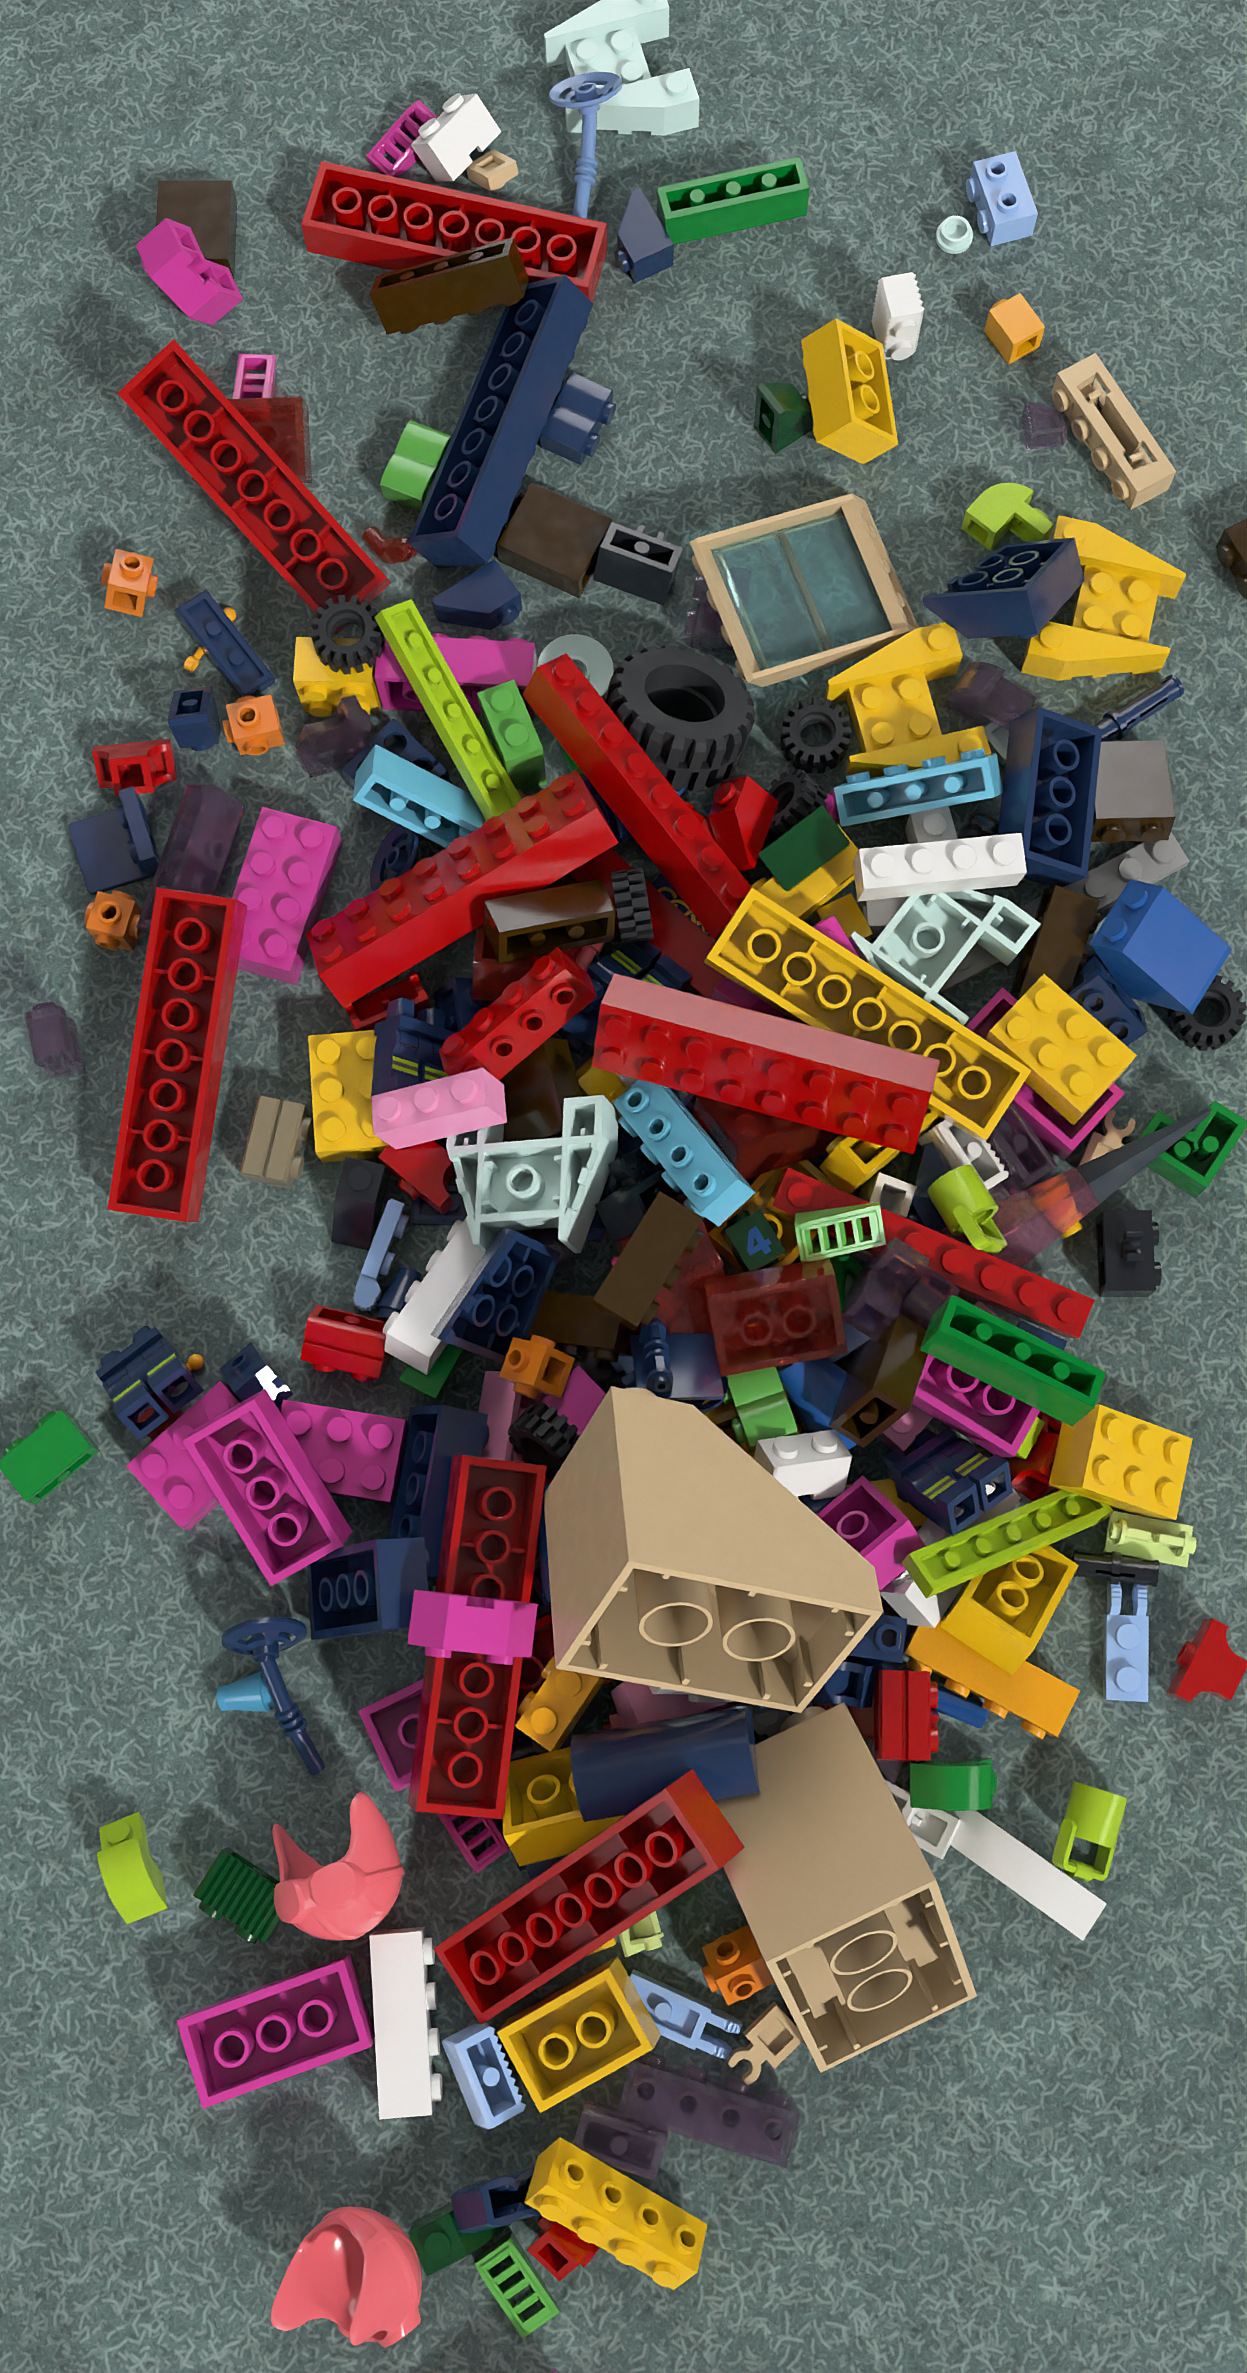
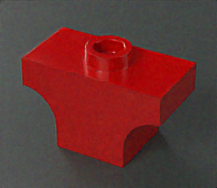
[92,739,177,797]
[378,1140,456,1216]
[1009,1412,1062,1503]
[1167,1618,1247,1702]

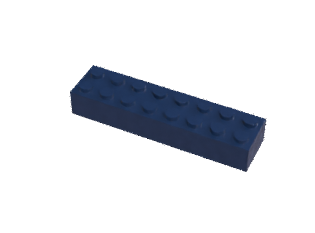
[408,275,593,569]

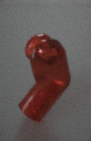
[362,526,418,564]

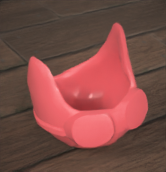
[272,1791,405,1941]
[271,2207,422,2348]

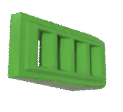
[795,1202,886,1262]
[473,2231,560,2338]

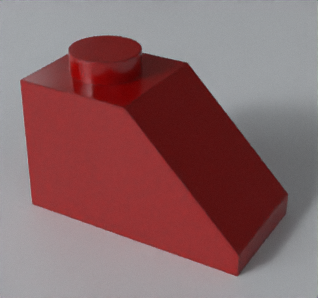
[708,776,779,871]

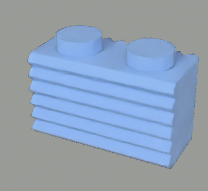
[441,2023,526,2129]

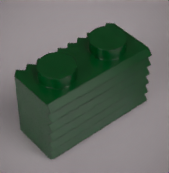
[193,1847,282,1944]

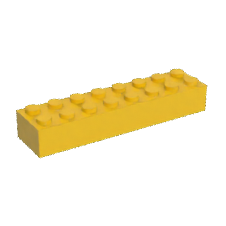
[704,888,1032,1140]

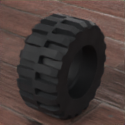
[604,645,755,792]

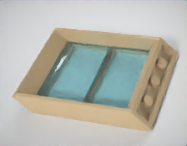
[690,493,919,687]

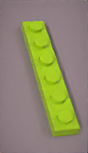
[374,599,521,821]
[902,1490,1114,1599]

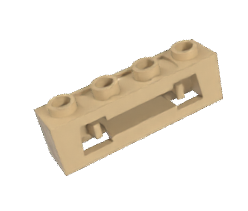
[1051,353,1176,510]

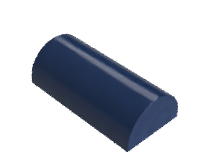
[571,1705,760,1822]

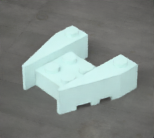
[544,0,699,136]
[849,890,1040,1026]
[446,1095,619,1253]

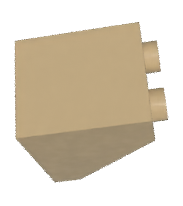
[544,1386,883,1713]
[714,1702,977,2073]

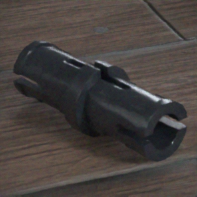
[1072,1550,1159,1587]

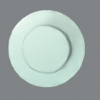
[936,216,973,254]

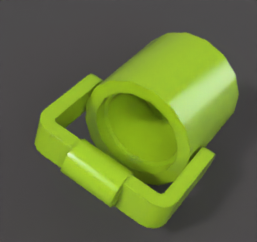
[927,1165,1007,1254]
[1052,1781,1128,1882]

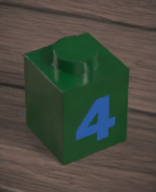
[723,1209,786,1279]

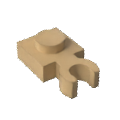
[1076,1110,1136,1171]
[726,2002,804,2085]

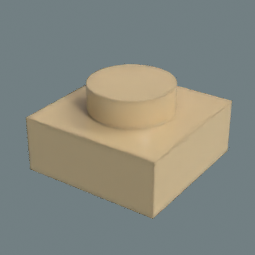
[466,149,518,191]

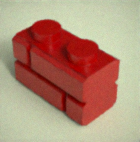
[300,1304,390,1382]
[874,1670,939,1762]

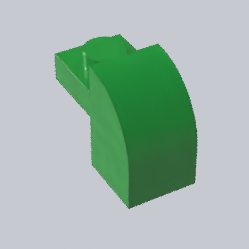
[910,1757,997,1811]

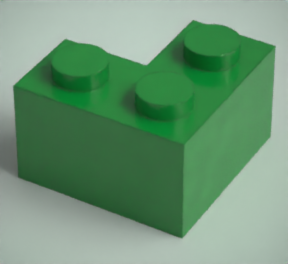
[1137,1100,1247,1198]

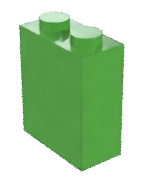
[477,679,547,793]

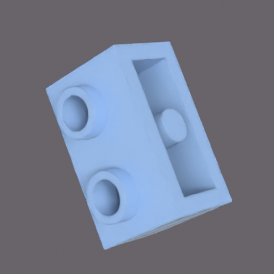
[966,151,1038,246]

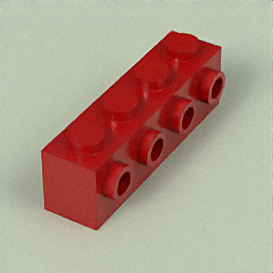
[439,947,597,1080]

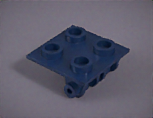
[629,1317,724,1401]

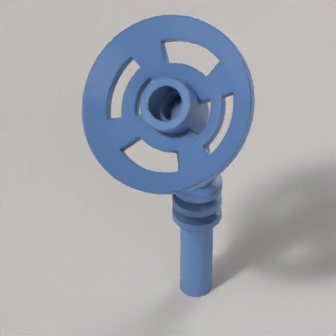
[549,72,622,218]

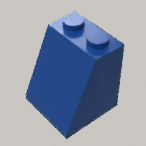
[1090,879,1231,1015]

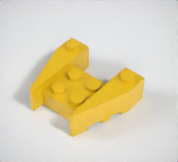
[1021,515,1186,681]
[825,622,991,778]

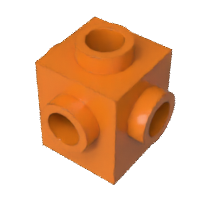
[101,549,159,617]
[222,694,285,756]
[84,890,145,951]
[499,1335,575,1399]
[701,1925,775,2006]

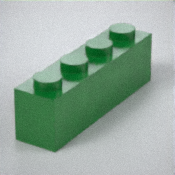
[657,156,810,245]
[920,1294,1106,1427]

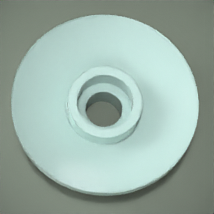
[537,634,614,697]

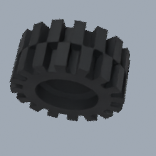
[310,595,385,675]
[780,697,851,774]
[765,769,827,841]
[611,867,654,944]
[1168,975,1247,1051]
[508,1402,581,1479]

